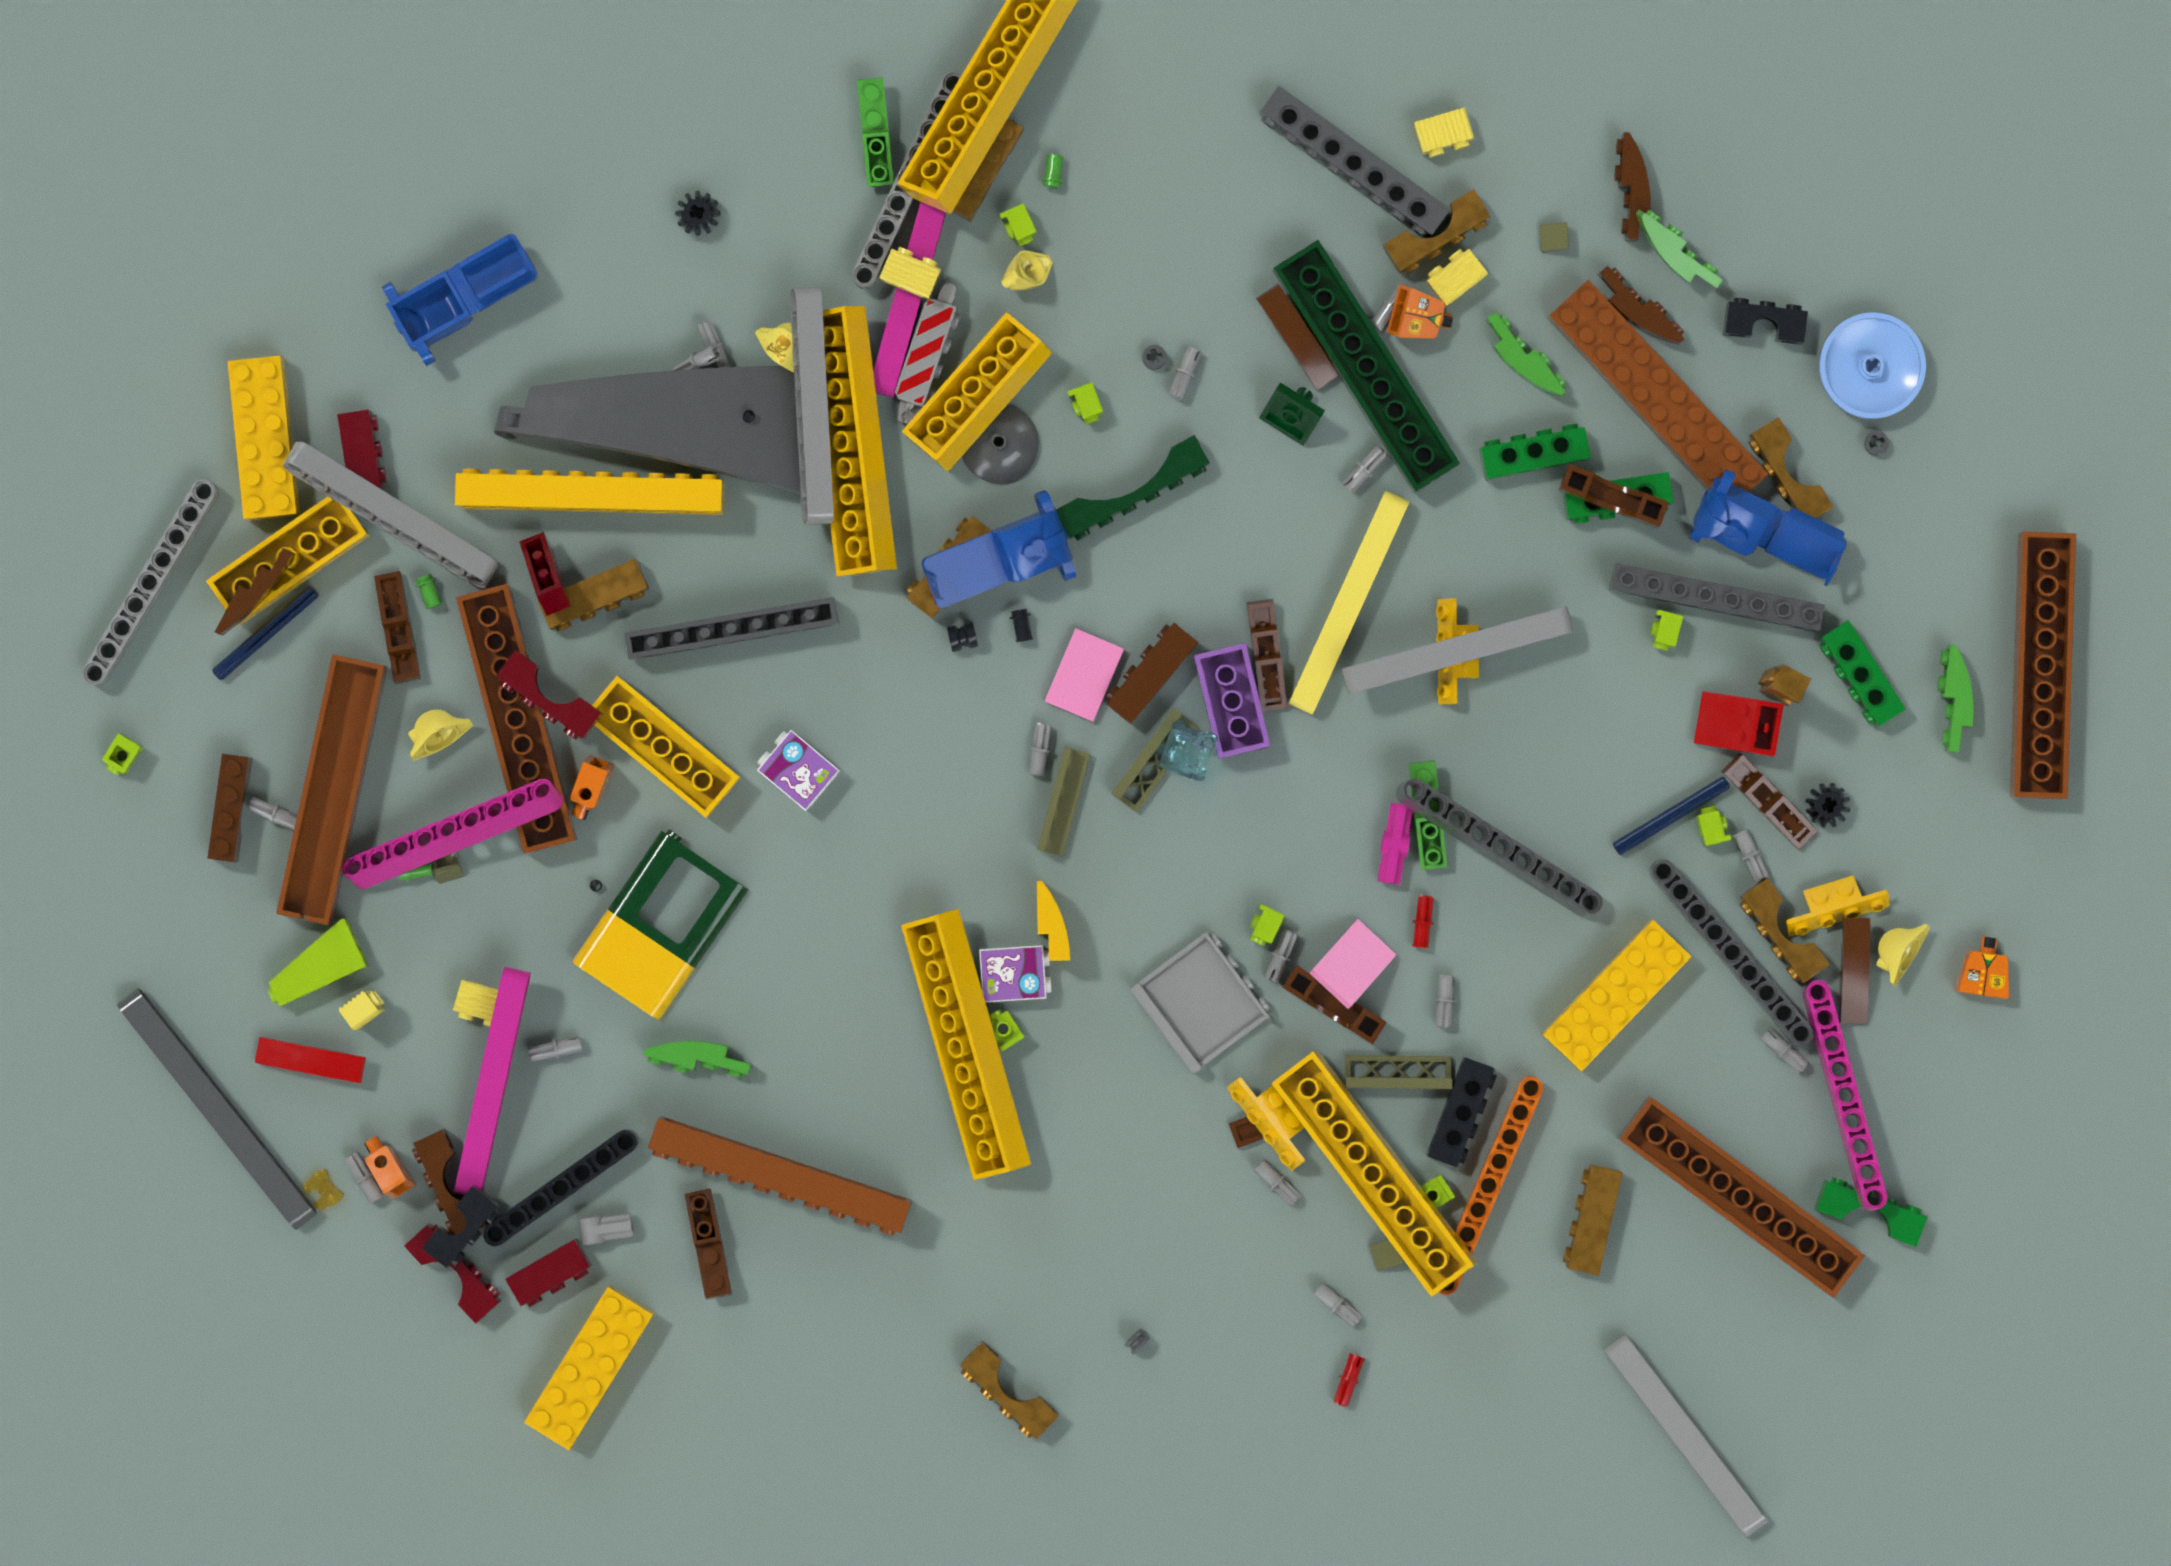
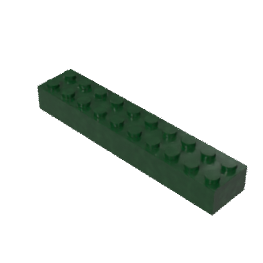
[1273,240,1460,493]

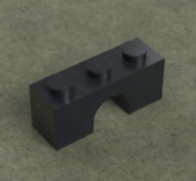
[1723,298,1808,345]
[422,1185,499,1268]

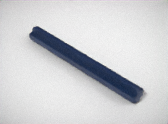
[212,586,319,680]
[1613,777,1730,855]

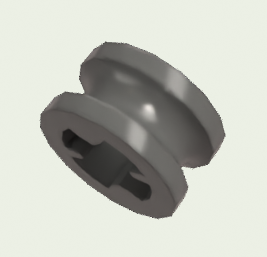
[1142,345,1166,370]
[1864,431,1889,456]
[1124,1329,1150,1355]

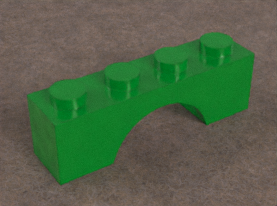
[1814,1177,1927,1247]

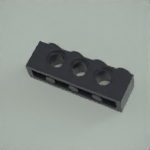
[1426,1056,1497,1167]

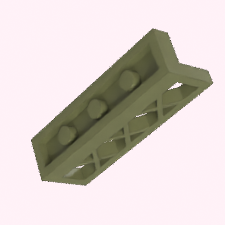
[1111,708,1199,813]
[1037,747,1090,856]
[1345,1055,1452,1089]

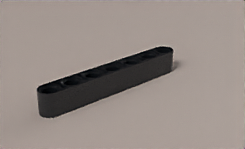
[483,1129,639,1246]

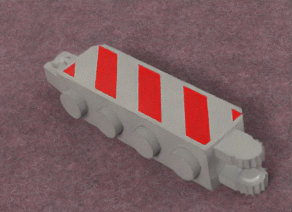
[895,283,960,424]

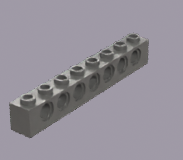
[1260,86,1451,238]
[1609,563,1825,632]
[624,597,839,660]

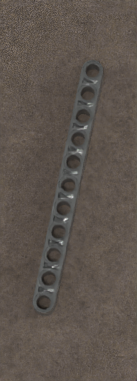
[117,988,317,1230]

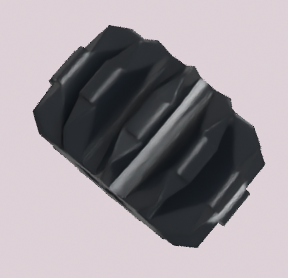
[675,191,721,236]
[1805,783,1850,827]

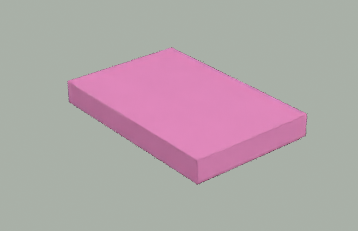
[1045,628,1124,722]
[1310,919,1397,1009]

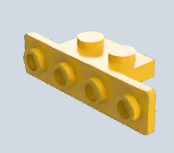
[1436,598,1479,705]
[1786,875,1890,937]
[1227,1077,1305,1171]

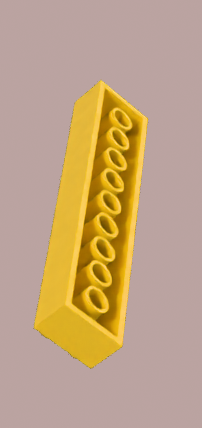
[897,0,1078,214]
[823,306,897,577]
[455,469,725,515]
[901,909,1031,1180]
[1272,1050,1478,1297]

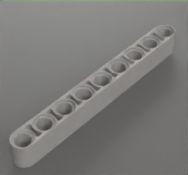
[852,71,961,290]
[790,287,834,525]
[283,441,499,589]
[82,479,219,686]
[1341,606,1574,695]
[1604,1334,1768,1538]

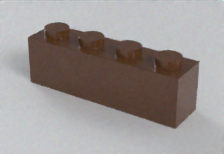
[1106,623,1198,725]

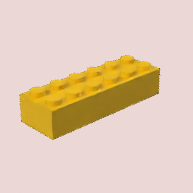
[902,312,1052,472]
[227,356,300,521]
[206,497,371,626]
[592,675,741,818]
[1541,920,1692,1072]
[524,1285,655,1450]

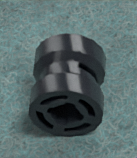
[947,621,978,652]

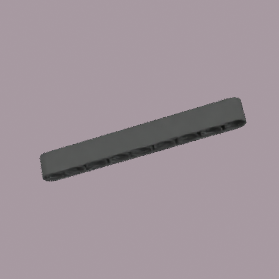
[1396,778,1603,917]
[1650,860,1813,1046]

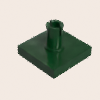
[1259,382,1325,446]

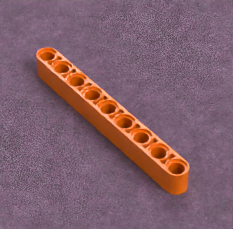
[1439,1076,1543,1295]

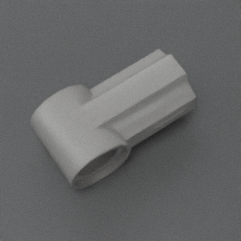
[579,1213,634,1245]

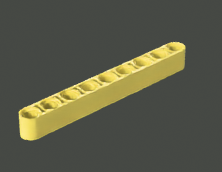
[1288,490,1410,715]

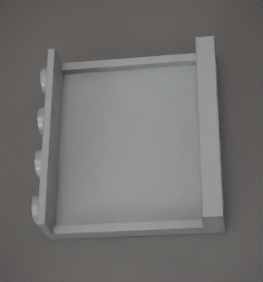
[1130,932,1270,1074]

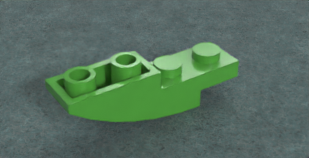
[857,77,894,187]
[1636,210,1723,288]
[1486,312,1566,397]
[1937,644,1974,753]
[1408,760,1447,870]
[643,1041,752,1078]

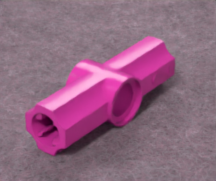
[1377,803,1413,885]

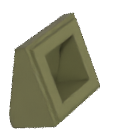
[1540,222,1569,252]
[431,852,463,884]
[1369,1240,1403,1270]

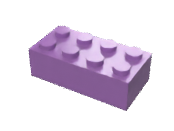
[1193,643,1270,759]

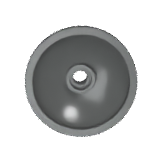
[962,405,1039,483]

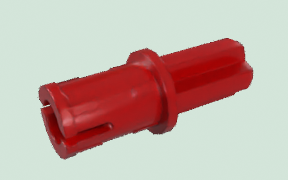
[1412,895,1434,948]
[1333,1353,1365,1407]

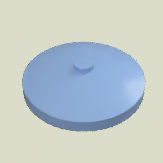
[1819,313,1926,419]

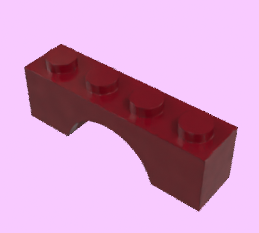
[496,650,603,740]
[404,1223,502,1324]

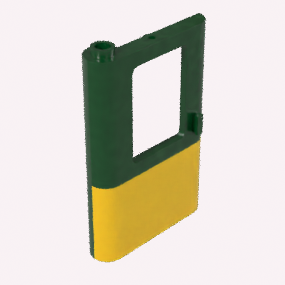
[572,829,749,1020]

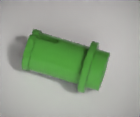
[1042,154,1064,189]
[415,574,442,609]
[400,862,433,882]

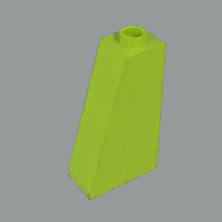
[267,918,369,1007]

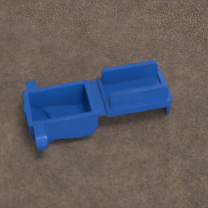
[382,234,537,366]
[1689,469,1847,586]
[921,490,1076,608]

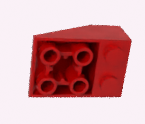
[1693,691,1784,757]

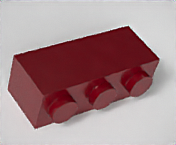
[337,409,387,490]
[519,532,571,616]
[505,1238,592,1308]

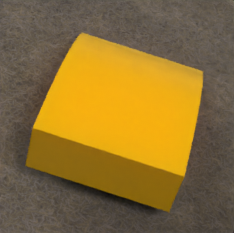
[1037,881,1071,961]

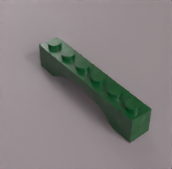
[1056,435,1210,541]

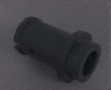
[1010,608,1033,643]

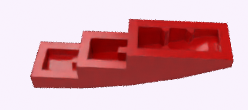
[254,1037,366,1083]

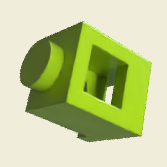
[999,203,1037,247]
[1067,382,1103,425]
[1650,610,1683,651]
[102,733,144,776]
[1695,805,1732,846]
[1249,904,1285,946]
[989,1009,1025,1052]
[1421,1174,1455,1208]

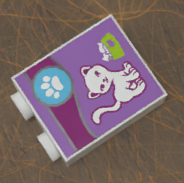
[757,730,840,811]
[979,945,1051,1002]

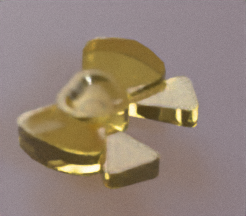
[303,1169,344,1210]

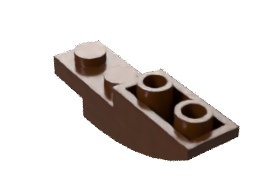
[1614,132,1651,242]
[1598,266,1684,345]
[685,1189,732,1300]

